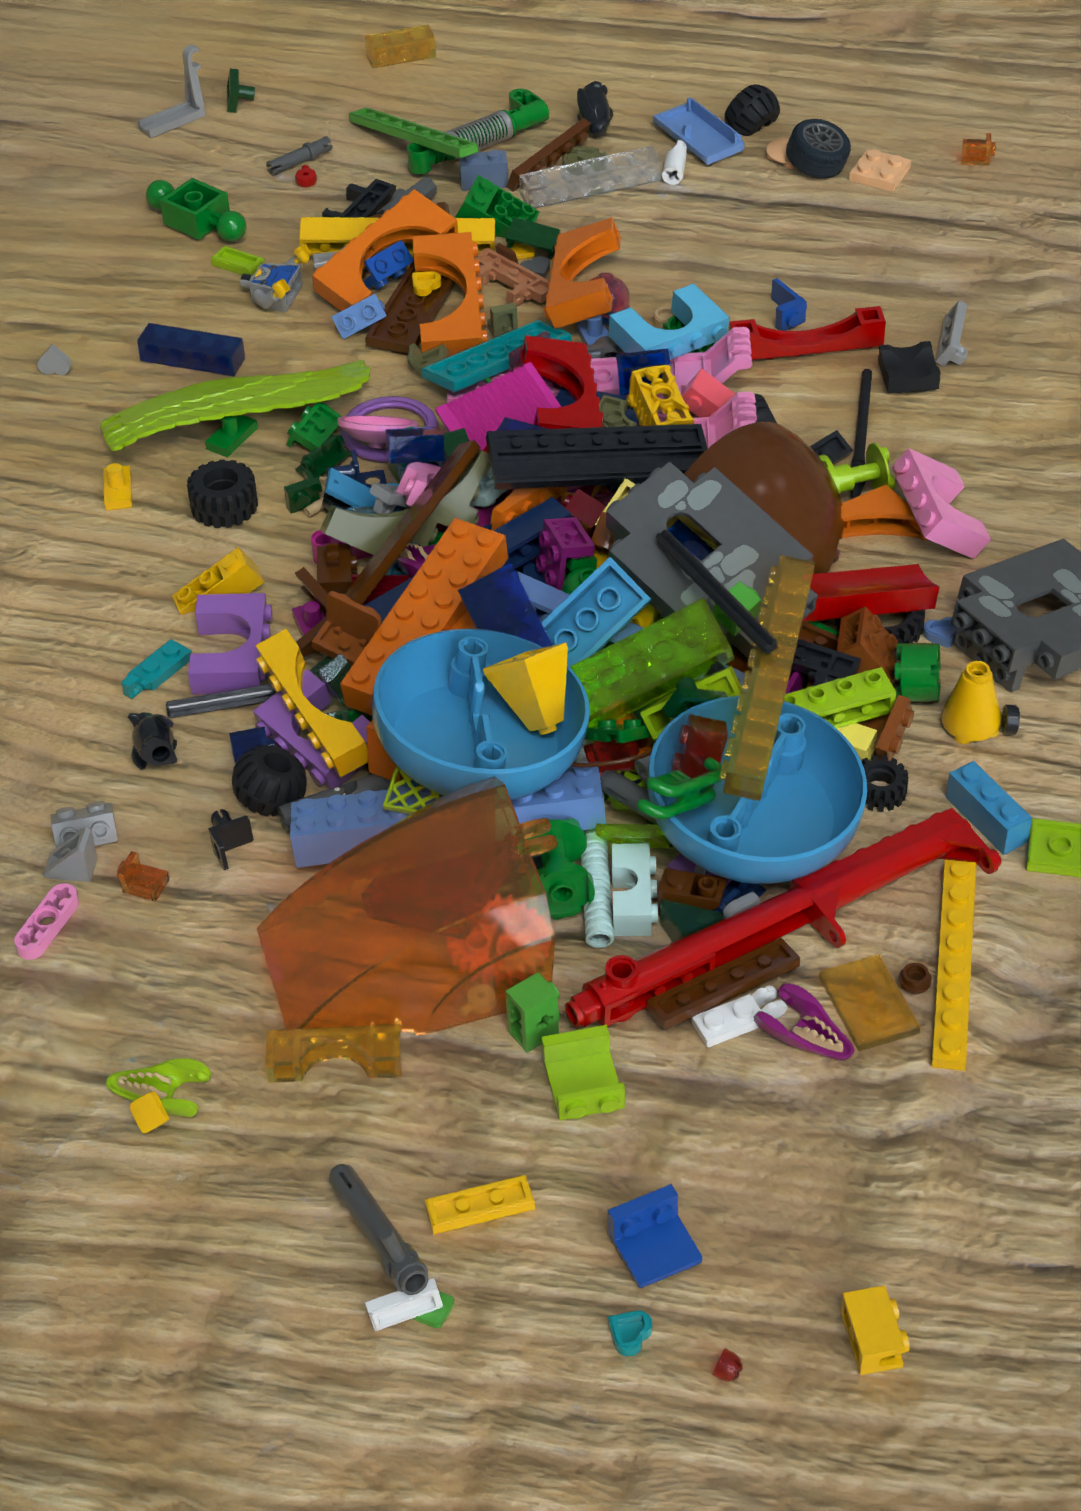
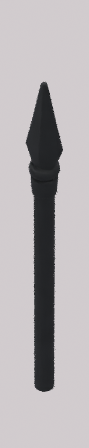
[850,369,872,499]

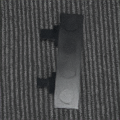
[322,179,396,218]
[739,635,861,686]

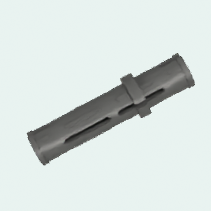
[266,136,333,176]

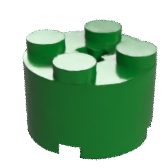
[895,643,941,702]

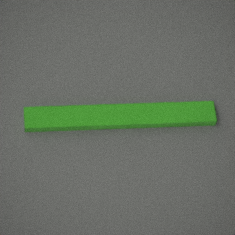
[349,107,479,158]

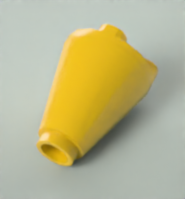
[941,661,1002,744]

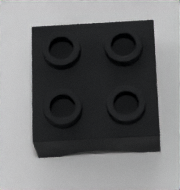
[878,341,941,393]

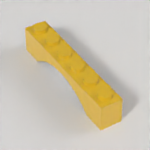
[255,629,368,778]

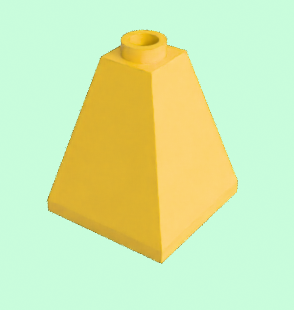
[483,642,568,735]

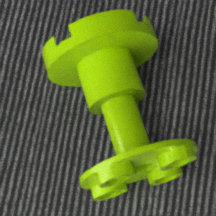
[819,443,895,494]

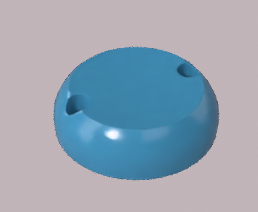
[372,629,590,802]
[647,696,867,884]

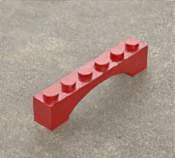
[729,306,886,360]

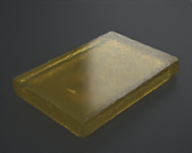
[819,954,920,1052]

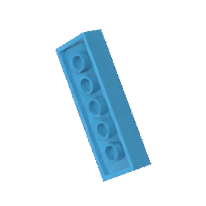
[524,557,652,673]

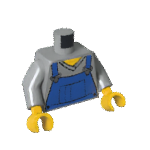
[240,244,311,312]

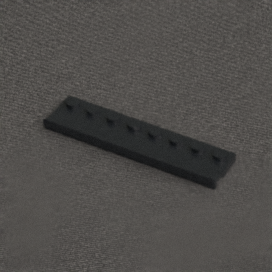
[486,424,708,489]

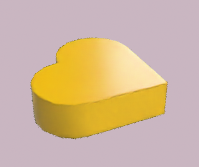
[412,271,441,296]

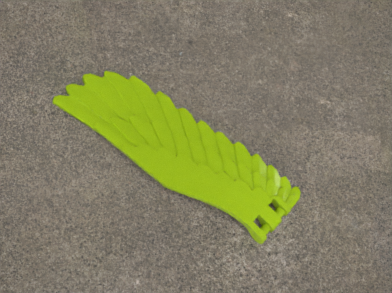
[100,360,371,451]

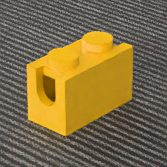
[841,1285,910,1375]

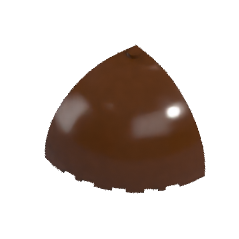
[684,422,843,575]

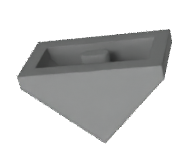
[43,827,98,882]

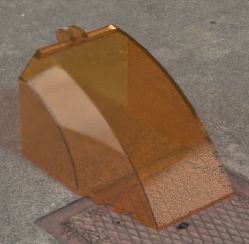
[257,776,558,1041]

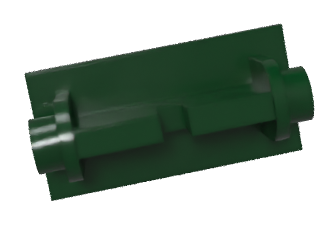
[295,434,351,478]

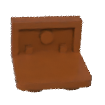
[312,591,381,667]
[857,695,914,761]

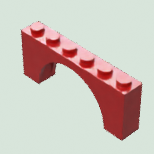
[520,335,603,430]

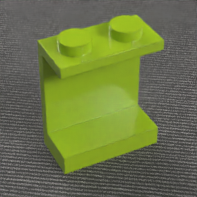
[541,1025,625,1121]

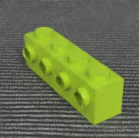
[773,667,896,729]

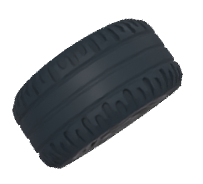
[786,119,851,179]

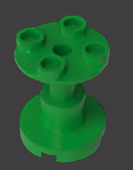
[524,818,595,918]

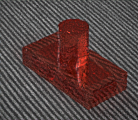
[583,740,639,774]

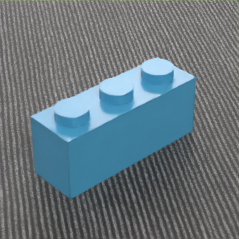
[946,761,1032,855]

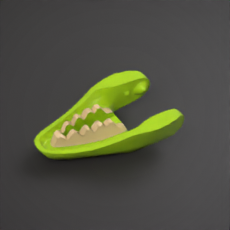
[106,1058,211,1117]

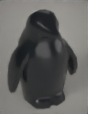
[577,81,614,137]
[128,712,177,770]

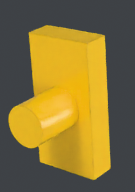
[103,463,132,511]

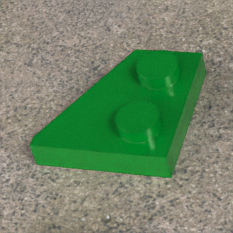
[587,719,652,743]

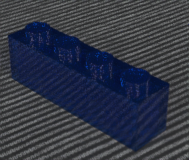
[137,323,245,377]

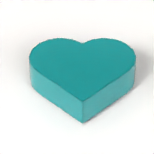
[608,1310,652,1356]

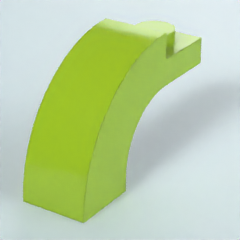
[640,666,745,740]

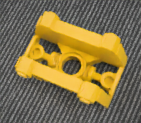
[626,365,694,426]

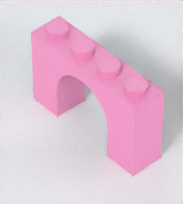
[891,448,991,559]

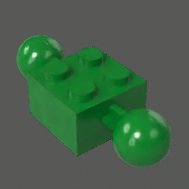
[146,178,247,242]

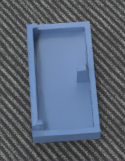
[653,97,744,165]

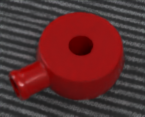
[295,165,317,187]

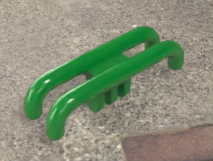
[637,757,726,819]

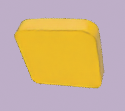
[510,242,535,259]
[130,1091,169,1133]

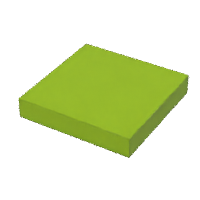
[1026,818,1081,878]

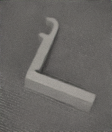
[138,44,206,138]

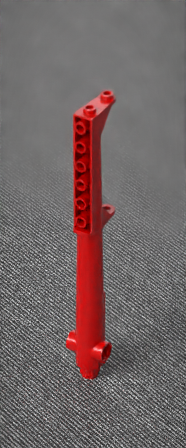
[565,808,1002,1028]

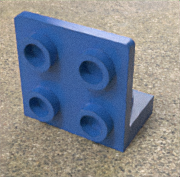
[608,1184,702,1288]

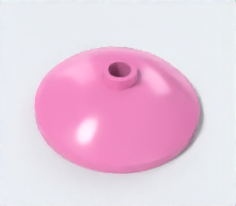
[337,415,417,448]

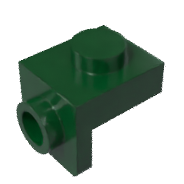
[284,469,322,514]

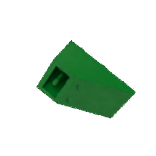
[455,175,540,238]

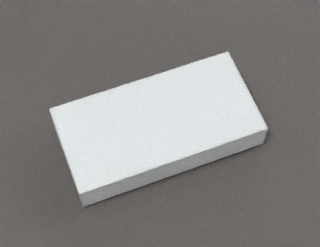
[365,1278,443,1331]

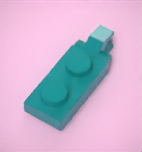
[121,639,192,699]

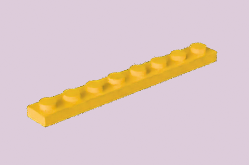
[931,860,976,1071]

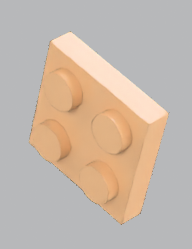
[849,149,911,192]

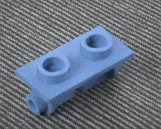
[331,293,387,339]

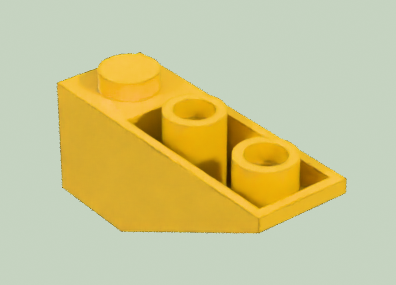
[172,547,265,615]

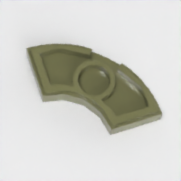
[599,395,637,427]

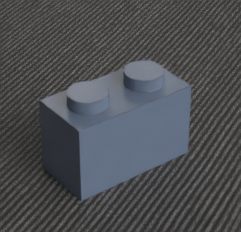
[459,150,508,191]

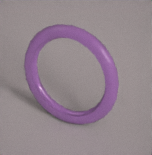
[340,396,439,463]

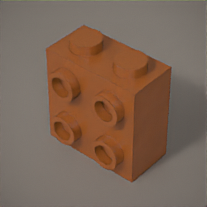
[837,606,898,683]

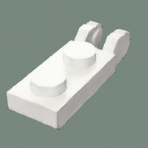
[691,985,788,1048]

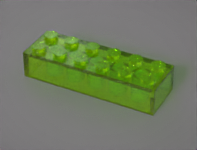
[570,598,735,735]

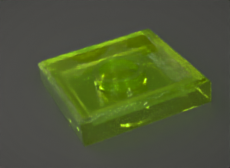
[595,824,674,848]

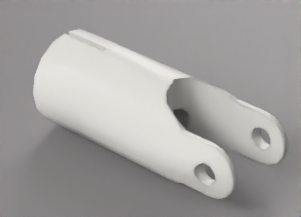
[662,140,687,185]

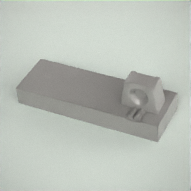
[935,300,968,367]
[369,482,411,514]

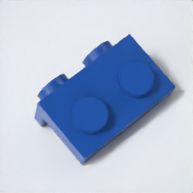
[363,240,414,290]

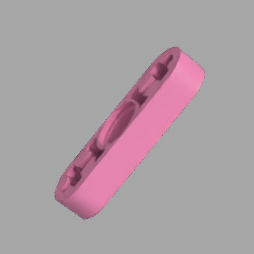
[14,883,79,960]

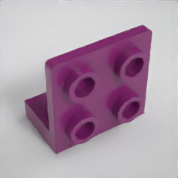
[536,517,595,591]

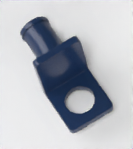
[326,449,387,488]

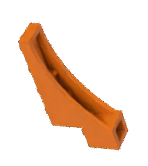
[841,485,928,541]
[491,487,568,531]

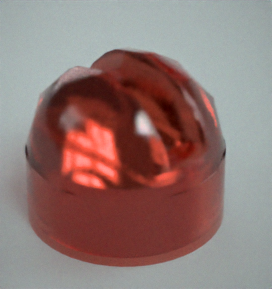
[712,1348,743,1382]

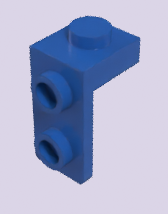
[771,278,807,331]

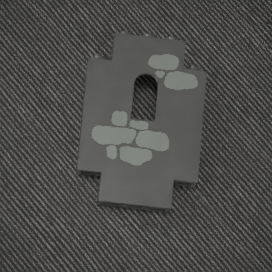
[606,462,818,662]
[950,538,1081,692]

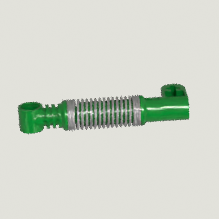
[407,89,549,174]

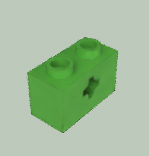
[505,972,560,1053]

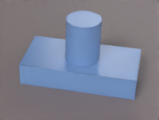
[575,315,608,345]

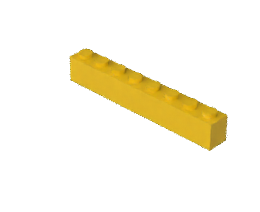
[299,217,495,257]

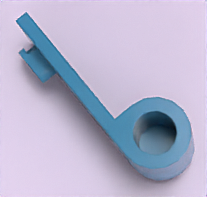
[324,468,405,514]

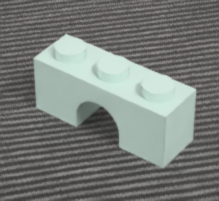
[612,843,658,936]

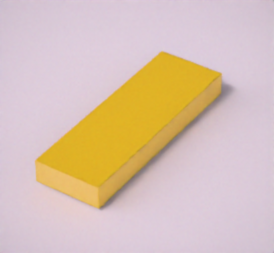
[424,1175,535,1235]

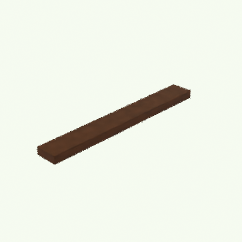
[345,440,481,605]

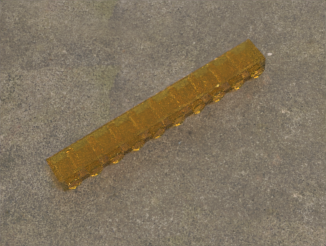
[719,555,816,801]

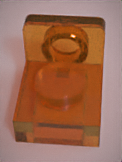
[961,133,996,165]
[117,851,170,902]

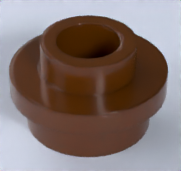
[898,963,932,994]

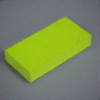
[211,246,265,275]

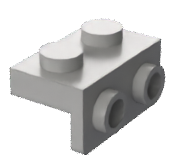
[51,801,118,848]

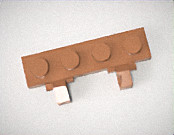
[474,247,549,306]

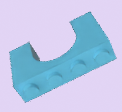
[608,284,730,369]

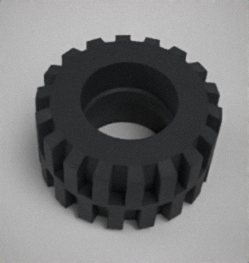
[187,459,258,528]

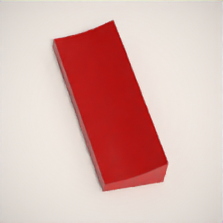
[801,564,940,622]

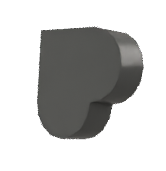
[520,256,550,279]

